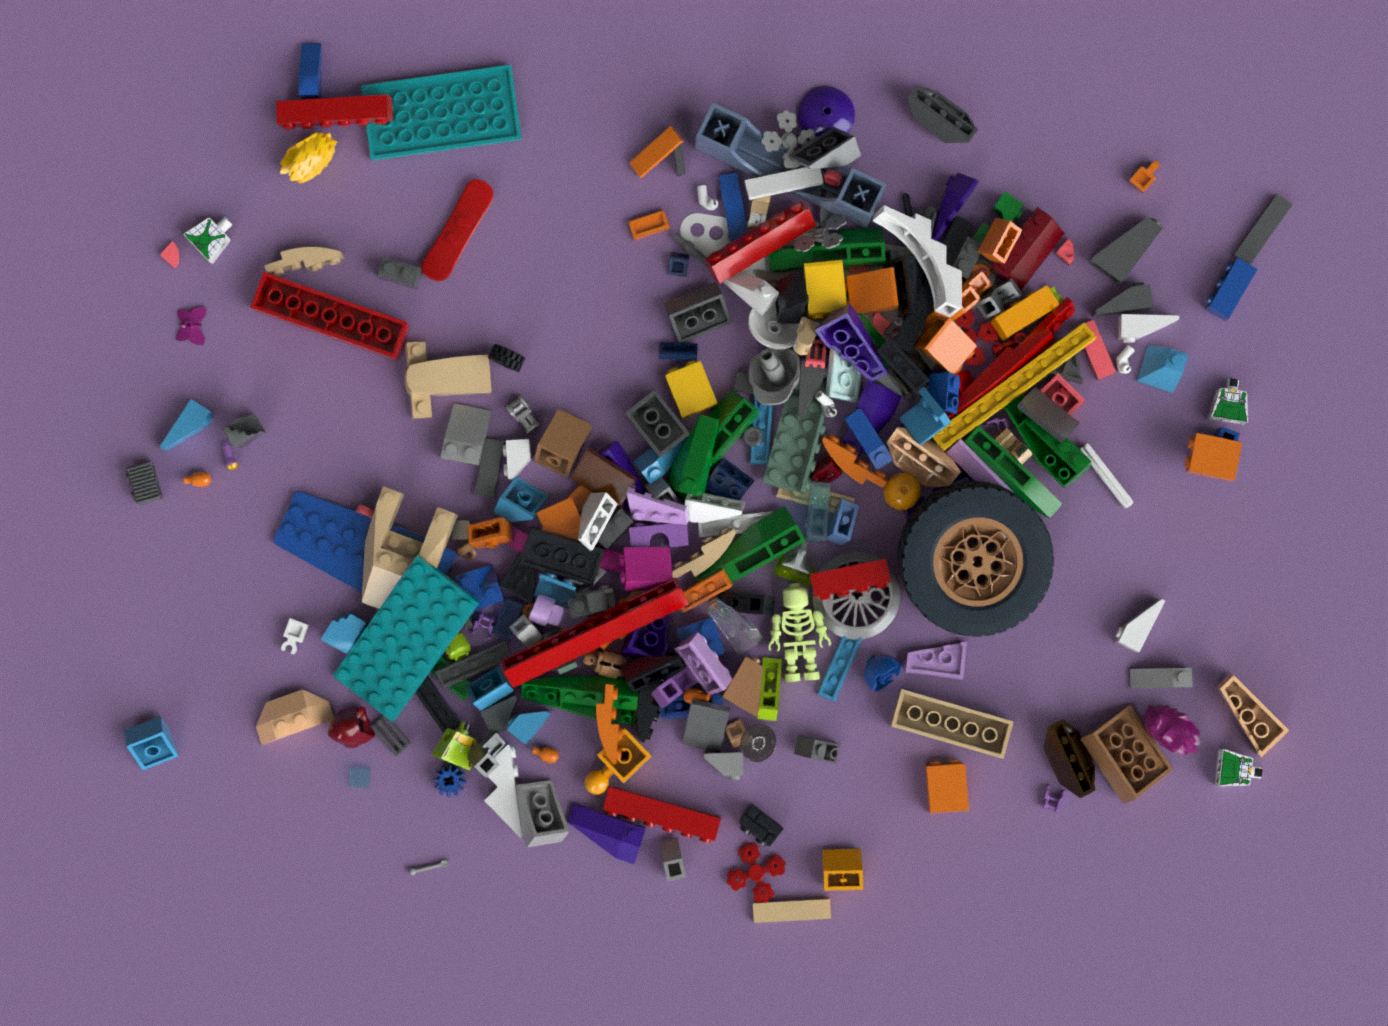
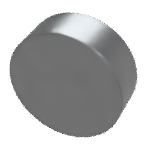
[743,427,762,447]

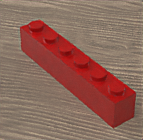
[276,94,393,130]
[704,201,816,284]
[603,786,721,843]

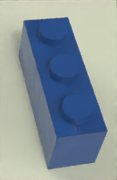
[1205,258,1258,321]

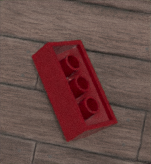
[990,207,1065,291]

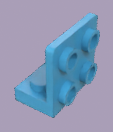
[900,387,951,445]
[534,572,578,609]

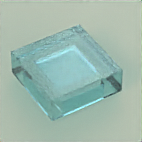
[349,767,370,788]

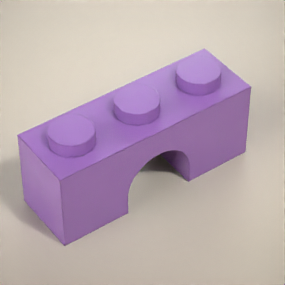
[629,522,689,548]
[651,666,698,709]

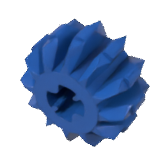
[433,764,466,797]

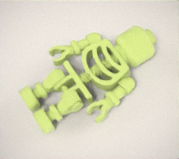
[768,583,831,682]

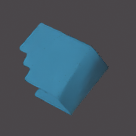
[321,612,368,654]

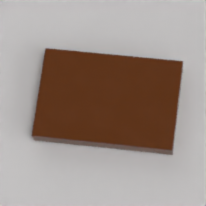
[571,448,638,509]

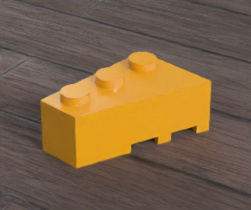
[991,285,1059,341]

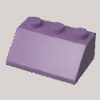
[674,632,732,695]

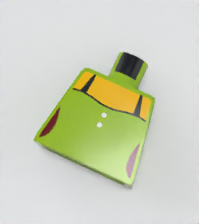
[432,721,477,770]

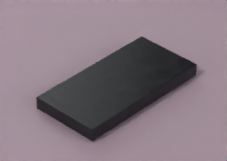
[519,526,605,585]

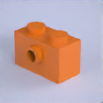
[978,218,1022,264]
[467,517,513,549]

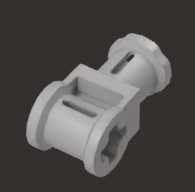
[504,394,541,435]

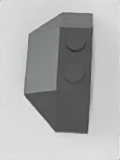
[907,85,978,143]

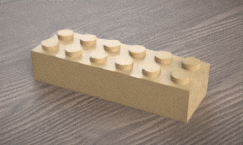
[889,689,1014,759]

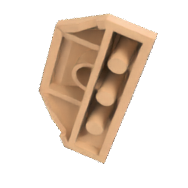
[887,427,961,487]
[256,689,335,745]

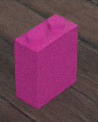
[619,547,673,591]

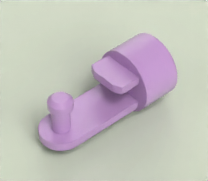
[529,593,589,629]

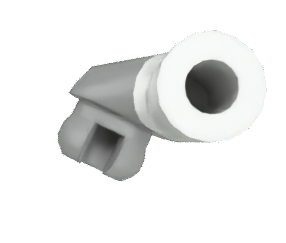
[815,391,837,417]

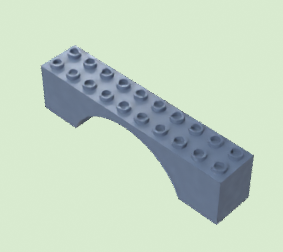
[695,102,887,229]

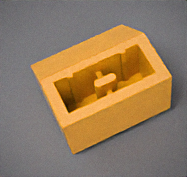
[822,849,863,891]

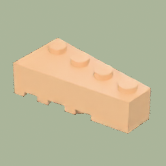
[1217,673,1289,757]

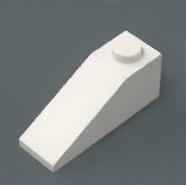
[723,271,779,316]
[1118,314,1179,343]
[578,492,617,551]
[685,493,745,523]
[1115,599,1165,652]

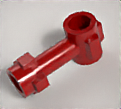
[991,332,1027,357]

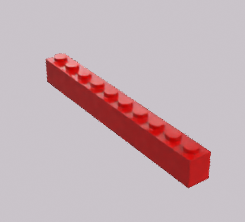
[500,577,689,688]

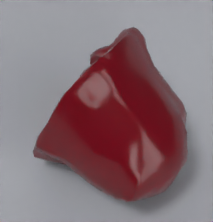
[328,706,375,748]

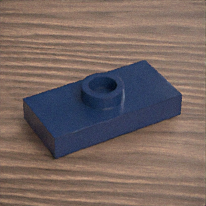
[659,342,698,361]
[492,598,524,641]

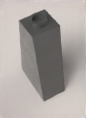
[1088,217,1163,285]

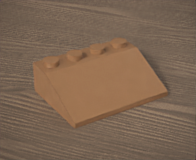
[1081,705,1173,804]

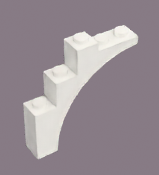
[873,205,962,317]

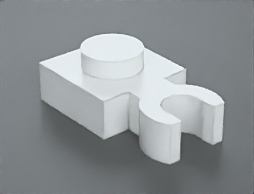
[281,618,309,654]

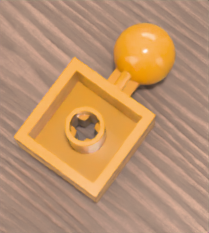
[584,728,652,795]

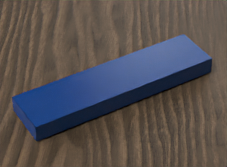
[719,173,748,242]

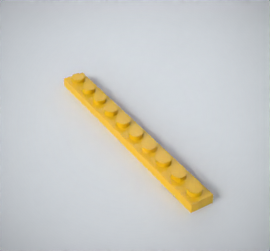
[932,322,1096,451]

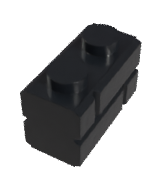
[739,804,784,847]

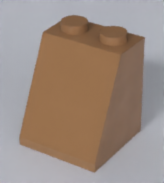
[534,409,593,478]
[722,655,763,716]

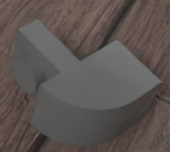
[975,278,1022,319]
[567,592,610,620]
[468,730,507,778]

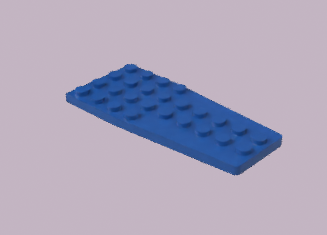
[273,491,457,592]

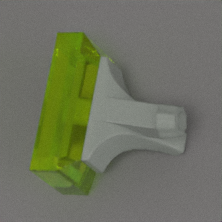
[773,541,816,586]

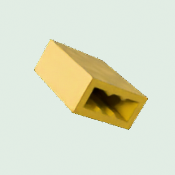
[665,360,718,420]

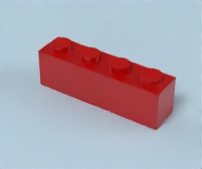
[809,558,891,601]

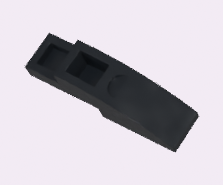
[637,678,666,743]

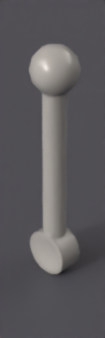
[408,860,448,875]

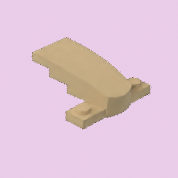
[404,342,492,419]

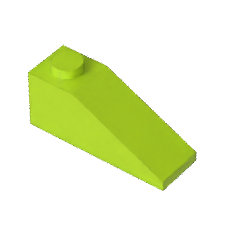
[757,657,782,721]

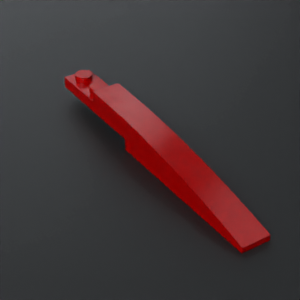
[944,297,1075,421]

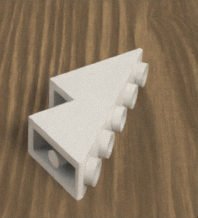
[484,744,523,838]

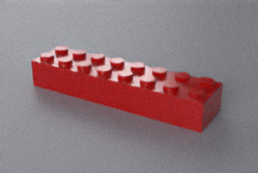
[250,272,410,361]

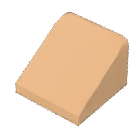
[725,719,750,748]

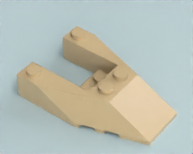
[362,486,458,609]

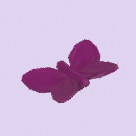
[176,307,206,345]

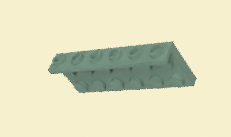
[763,382,833,494]

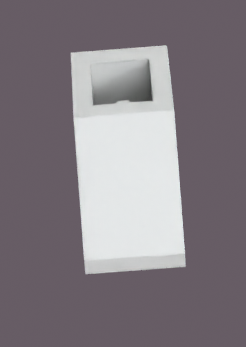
[503,439,531,480]

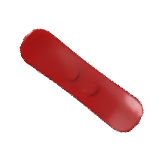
[421,179,494,282]

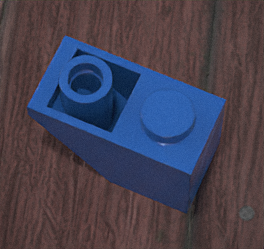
[928,372,960,414]

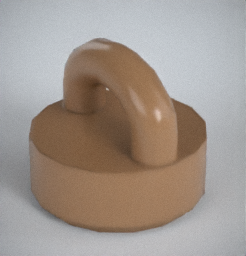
[457,541,476,560]

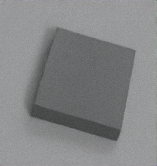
[1017,387,1080,443]
[682,699,730,752]

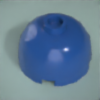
[864,654,902,691]

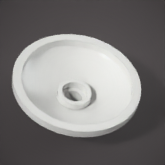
[748,304,803,349]

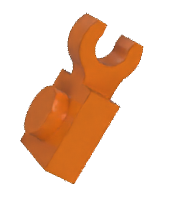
[1129,160,1161,194]

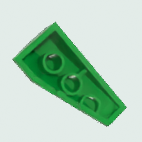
[668,414,719,496]

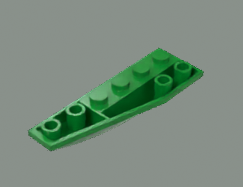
[769,228,886,272]
[670,389,760,500]
[1003,394,1092,488]
[964,426,1062,518]
[695,506,806,583]
[522,676,640,725]

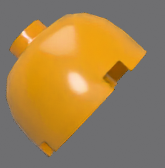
[883,473,921,511]

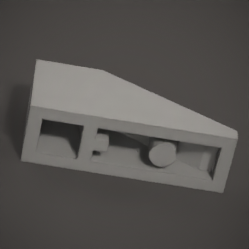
[1129,668,1193,688]

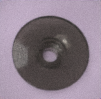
[740,724,776,762]

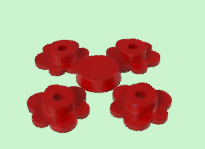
[955,309,998,367]
[726,843,786,903]

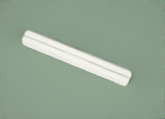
[1080,443,1133,508]

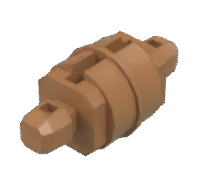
[582,650,627,679]

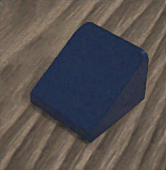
[668,252,689,277]

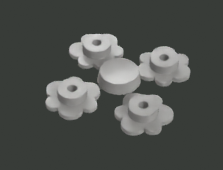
[761,110,817,170]
[794,214,846,252]

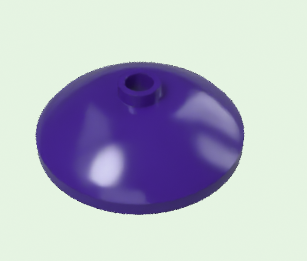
[798,87,855,137]

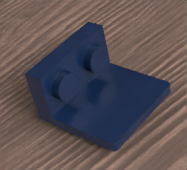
[705,458,754,500]

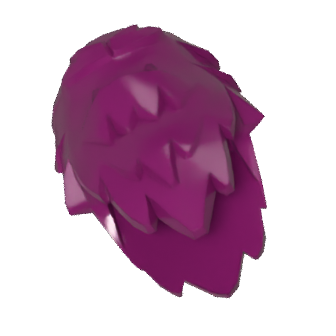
[1142,705,1200,755]

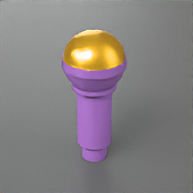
[223,442,239,471]

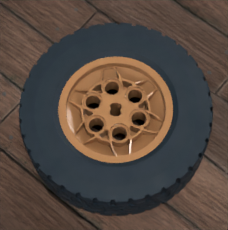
[897,481,1054,637]

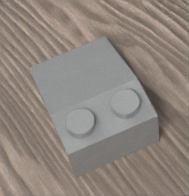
[440,403,492,467]
[516,780,569,848]

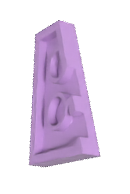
[627,487,689,525]
[905,641,967,680]

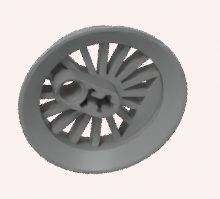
[812,552,900,640]

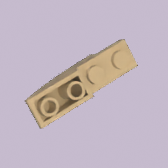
[264,247,345,276]
[672,526,736,578]

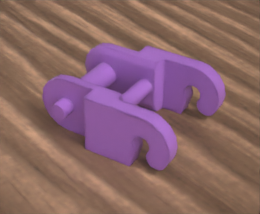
[984,416,1013,439]
[471,612,496,641]
[1042,784,1066,813]

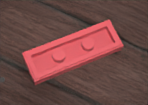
[1075,320,1116,380]

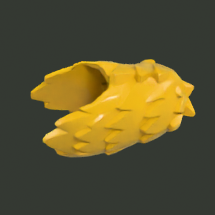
[280,132,337,183]

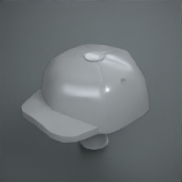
[749,348,801,405]

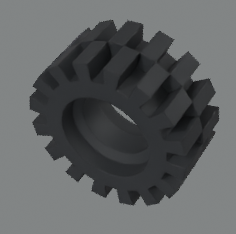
[488,344,525,372]

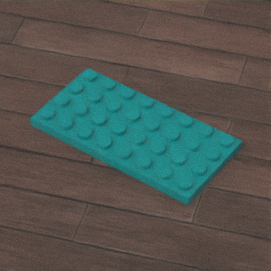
[361,65,522,161]
[332,555,480,722]

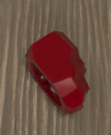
[810,456,842,486]

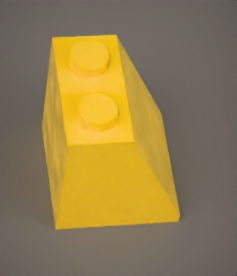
[803,260,846,321]

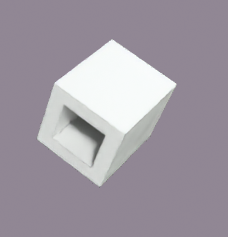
[509,614,543,647]

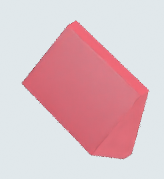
[1040,373,1085,415]

